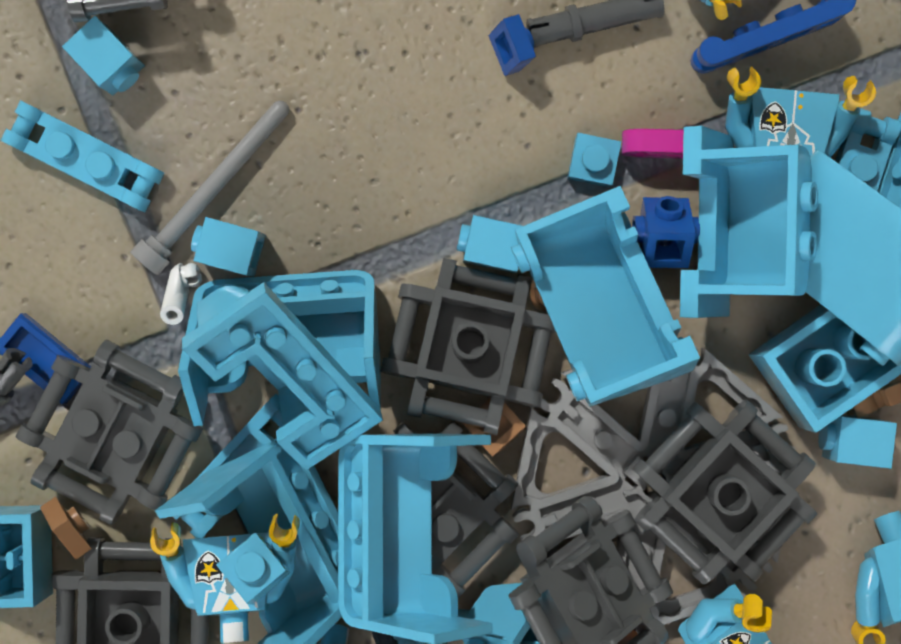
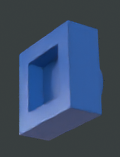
[488,14,536,76]

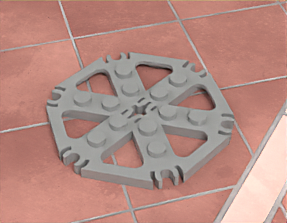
[511,346,796,625]

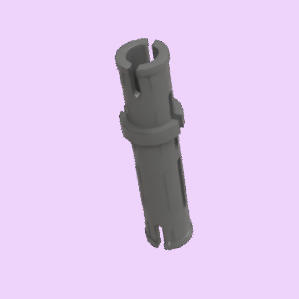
[526,0,665,48]

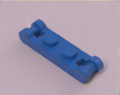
[690,0,856,74]

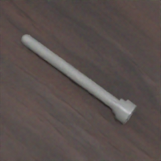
[130,101,289,275]

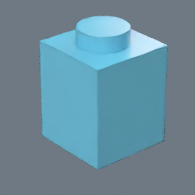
[62,16,145,96]
[456,215,522,273]
[191,217,266,277]
[818,415,897,469]
[216,532,290,604]

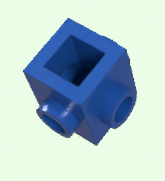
[632,196,700,268]

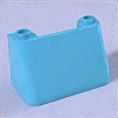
[806,150,901,367]
[511,186,700,407]

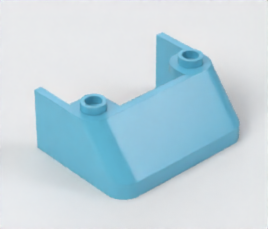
[178,270,381,426]
[338,434,492,644]
[155,440,342,644]

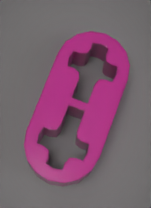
[622,129,684,159]

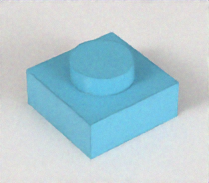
[567,133,622,187]

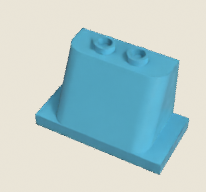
[680,126,818,318]
[182,282,383,470]

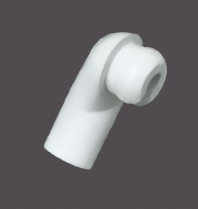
[160,263,202,325]

